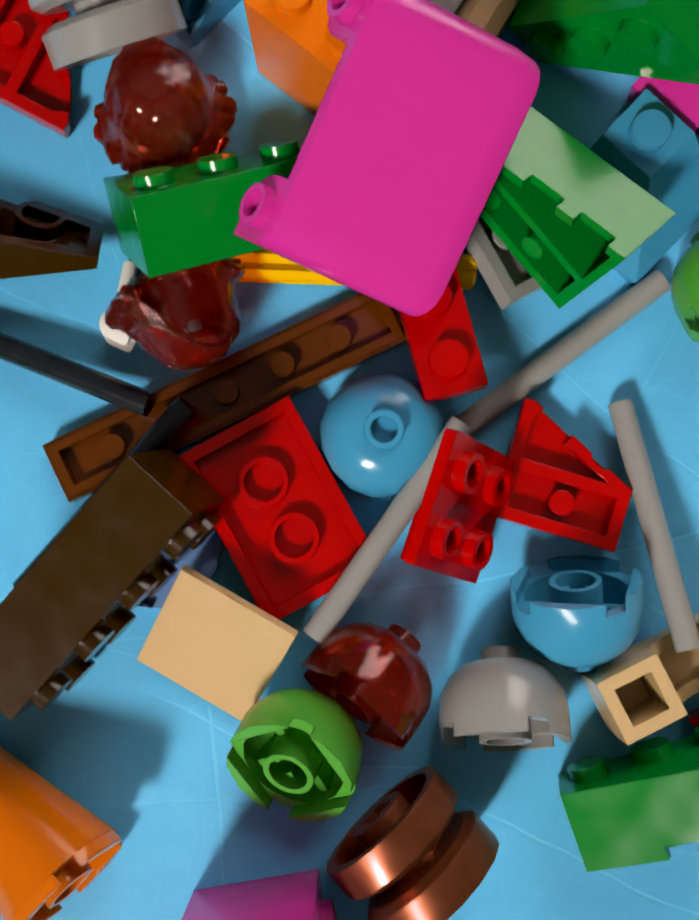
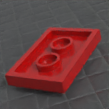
[179,395,367,620]

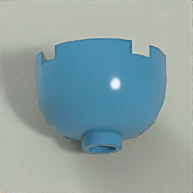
[320,373,444,498]
[510,555,644,672]

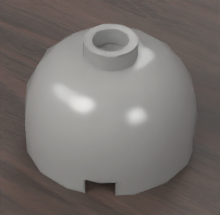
[438,646,572,752]

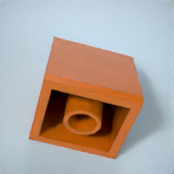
[244,0,346,116]

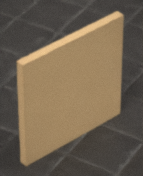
[137,565,299,721]

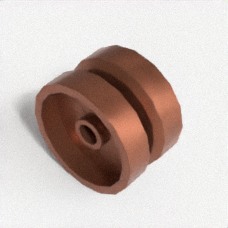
[326,766,499,920]

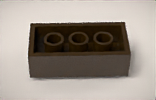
[0,447,226,721]

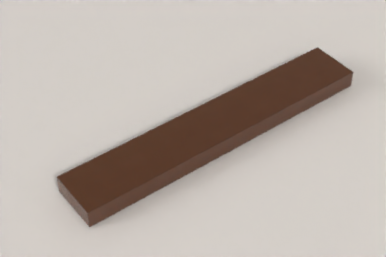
[42,293,407,503]

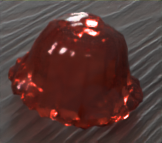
[93,37,238,174]
[105,257,245,370]

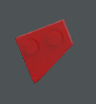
[497,398,632,552]

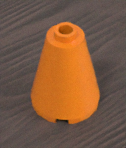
[0,746,123,920]

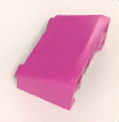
[233,0,540,317]

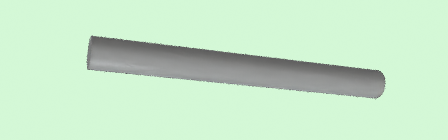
[456,270,670,436]
[608,399,699,653]
[303,416,473,645]

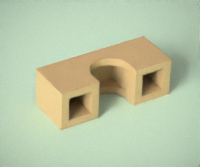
[579,612,699,746]

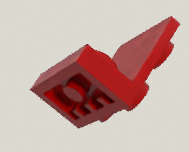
[400,428,515,584]

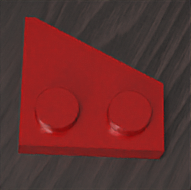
[0,0,72,138]

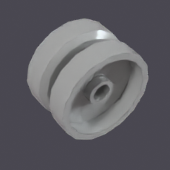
[27,0,187,71]

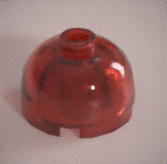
[301,622,433,751]

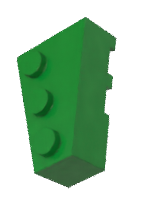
[508,0,699,85]
[480,107,676,309]
[103,138,302,278]
[558,726,699,872]

